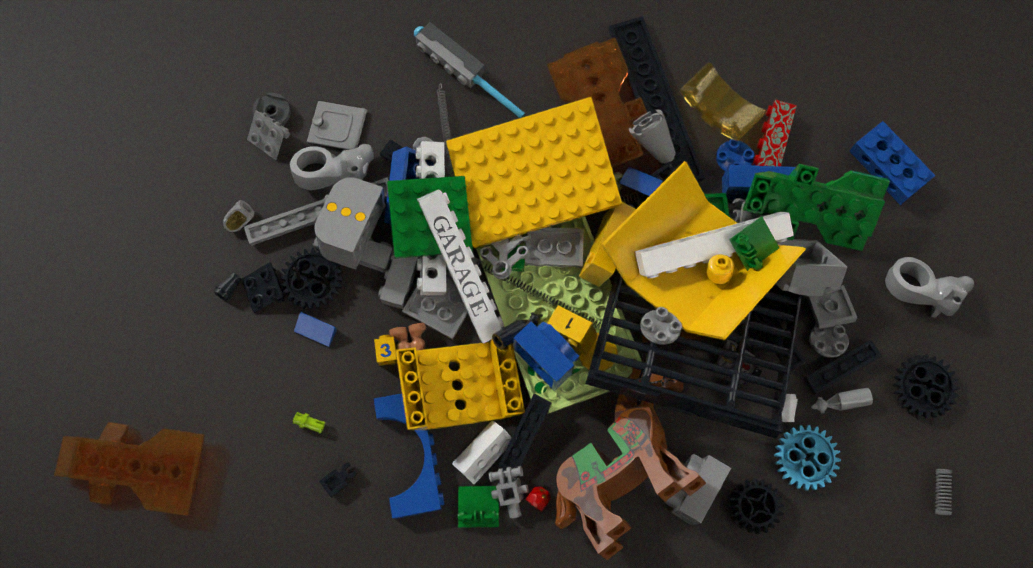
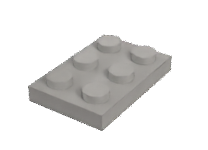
[525,227,584,268]

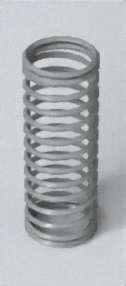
[935,469,952,515]

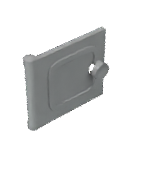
[307,101,367,150]

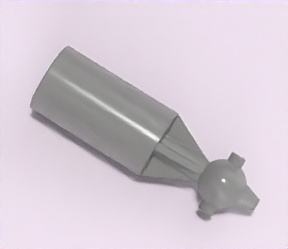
[811,388,873,414]

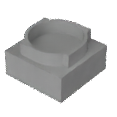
[776,239,847,296]
[664,454,731,525]

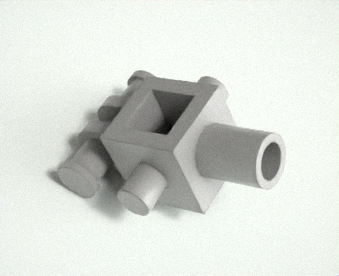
[489,466,529,518]

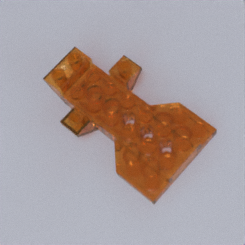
[547,37,647,168]
[54,422,205,516]

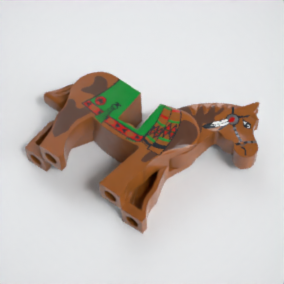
[555,359,706,560]

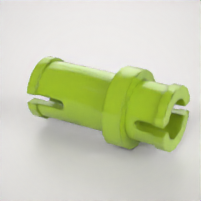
[293,412,325,434]

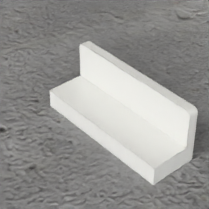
[452,421,512,484]

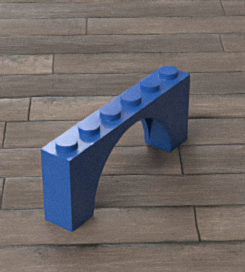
[374,393,445,519]

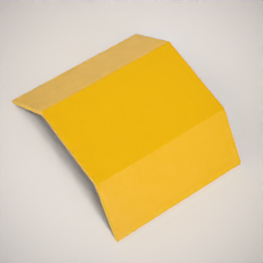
[602,161,806,340]

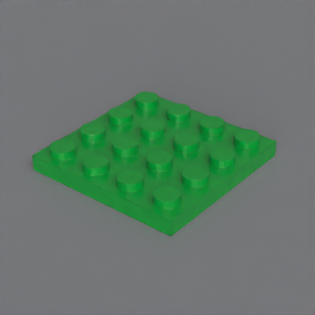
[387,176,473,259]

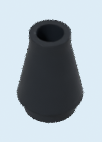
[214,272,242,301]

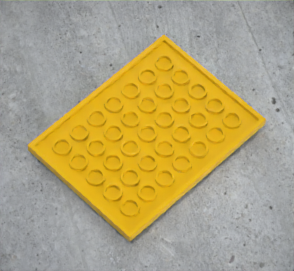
[446,97,622,248]

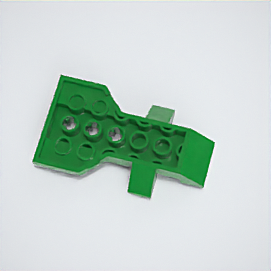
[743,164,890,251]

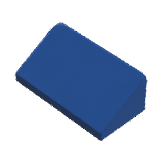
[619,167,663,196]
[294,312,337,347]

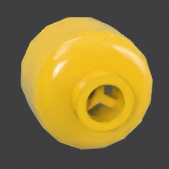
[707,254,734,284]

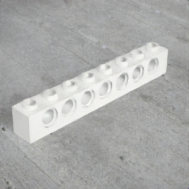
[416,141,446,295]

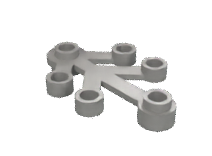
[480,232,531,279]

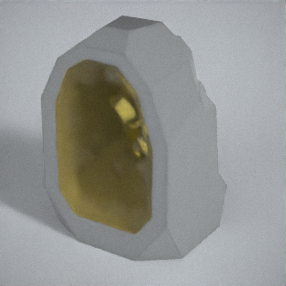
[223,200,254,232]

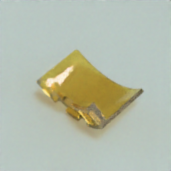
[680,62,766,141]

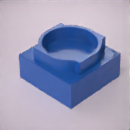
[513,322,579,391]

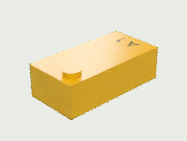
[579,202,636,287]

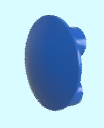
[716,138,754,171]

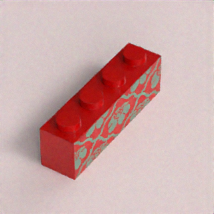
[752,100,797,167]

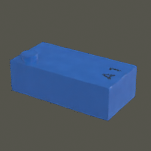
[722,165,796,200]

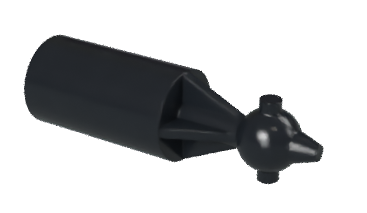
[492,312,543,350]

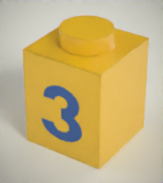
[374,335,397,366]

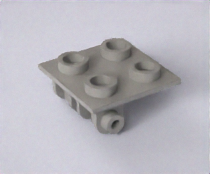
[247,110,290,160]

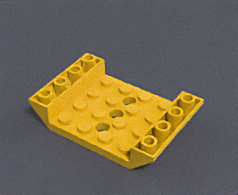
[395,340,525,430]

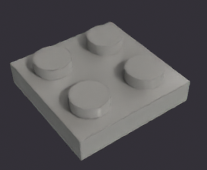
[806,285,857,329]

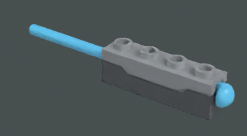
[414,22,525,118]

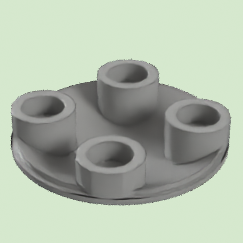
[640,307,682,344]
[809,324,849,357]

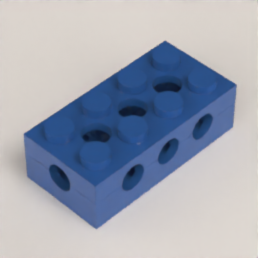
[849,121,935,205]

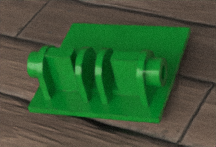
[729,217,779,271]
[458,486,499,528]

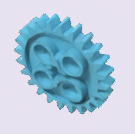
[774,425,841,491]

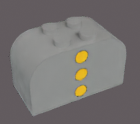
[315,178,385,270]

